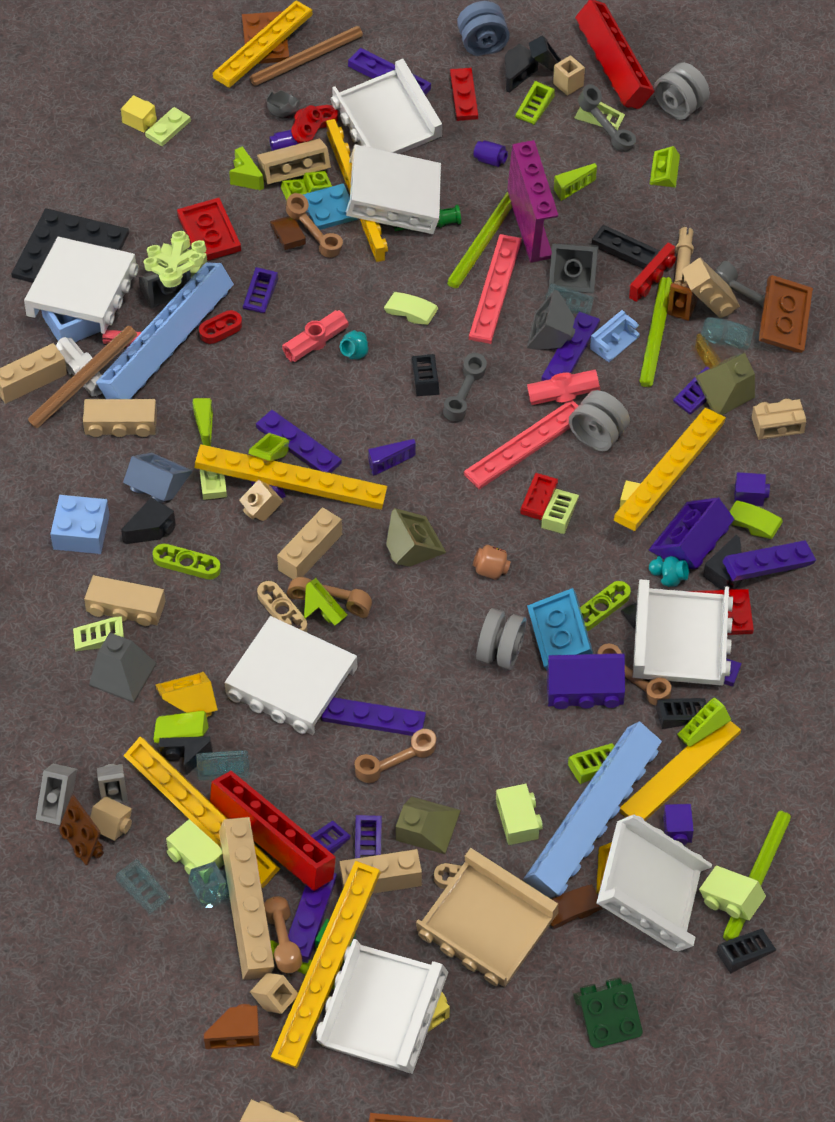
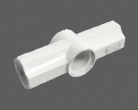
[55,337,102,396]

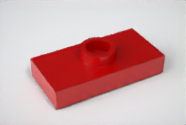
[520,473,558,520]

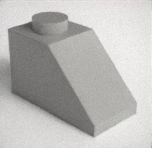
[36,763,77,825]
[97,764,128,803]

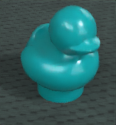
[340,330,369,360]
[649,556,689,587]

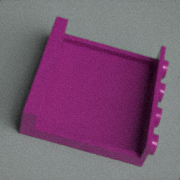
[507,140,558,263]

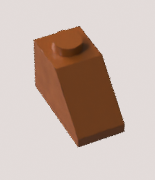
[667,281,698,321]
[204,1004,260,1049]

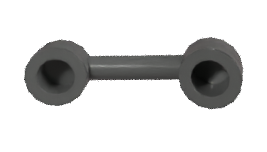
[578,84,636,151]
[715,261,765,309]
[443,353,487,422]

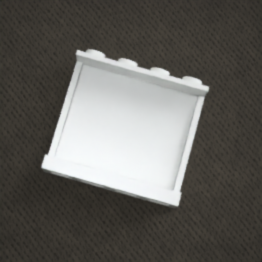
[331,59,442,154]
[346,144,441,234]
[24,237,138,334]
[633,579,733,685]
[225,616,357,735]
[597,815,712,951]
[316,939,448,1074]

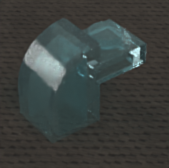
[188,862,229,908]

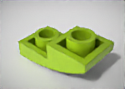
[281,171,332,200]
[729,500,783,539]

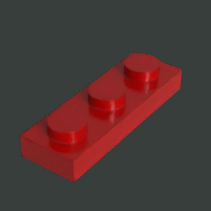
[450,68,478,121]
[629,243,676,302]

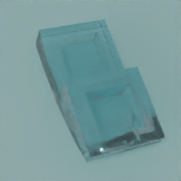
[701,317,754,350]

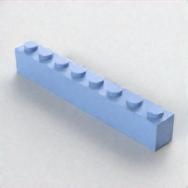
[96,262,234,399]
[523,721,662,898]

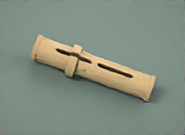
[674,227,694,284]

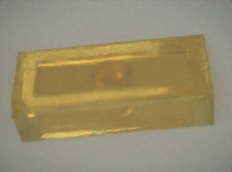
[695,333,722,368]

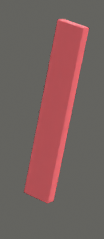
[469,234,522,344]
[464,400,579,489]

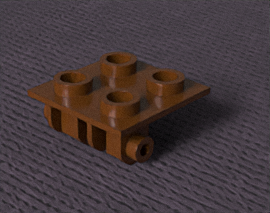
[59,795,104,865]

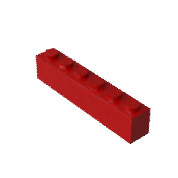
[575,0,655,109]
[210,771,336,891]

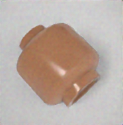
[473,545,511,580]

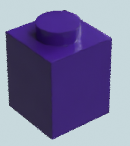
[734,472,770,506]
[663,804,694,846]

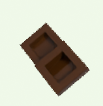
[270,216,306,250]
[551,884,603,929]

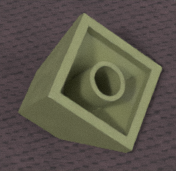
[695,353,755,415]
[386,508,446,567]
[396,797,461,854]

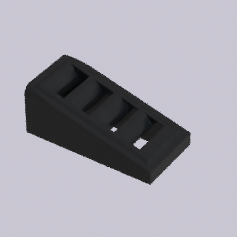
[529,35,562,72]
[412,354,440,396]
[656,698,707,729]
[717,929,776,974]

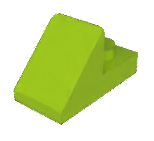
[229,146,264,190]
[304,578,347,625]

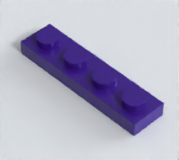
[348,47,431,95]
[541,312,600,381]
[256,410,342,473]
[723,540,816,581]
[322,697,426,736]
[288,873,337,963]

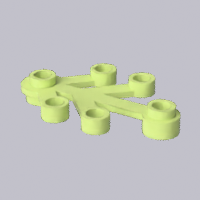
[144,231,206,287]

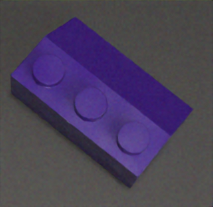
[649,497,734,569]
[547,654,625,709]

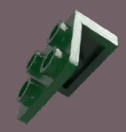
[573,977,643,1048]

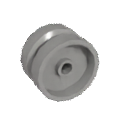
[654,62,710,120]
[569,390,630,451]
[476,608,526,670]

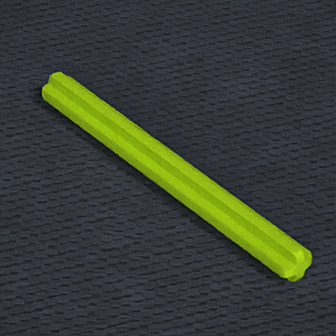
[448,192,512,289]
[640,277,672,387]
[723,811,791,941]

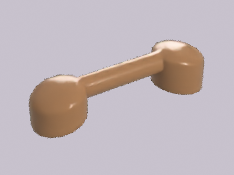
[286,193,343,258]
[287,577,372,618]
[597,643,671,705]
[354,729,436,783]
[264,896,302,973]

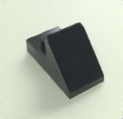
[159,736,213,775]

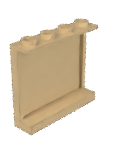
[416,848,558,987]

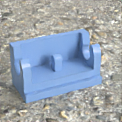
[590,310,640,362]

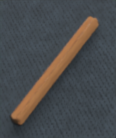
[250,26,363,86]
[28,326,137,428]

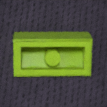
[650,146,680,188]
[154,711,209,743]

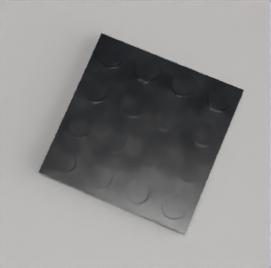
[11,208,129,283]

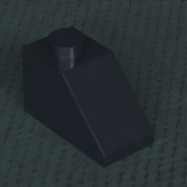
[505,44,539,93]
[121,497,176,544]
[703,535,742,590]

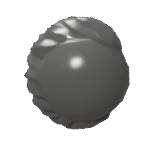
[266,90,300,118]

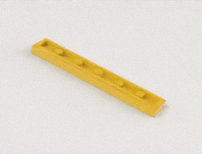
[213,0,313,88]
[619,721,741,821]

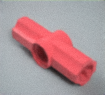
[282,310,349,362]
[527,369,600,405]

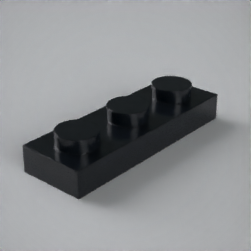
[591,225,660,269]

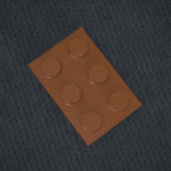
[242,11,289,64]
[759,275,813,353]

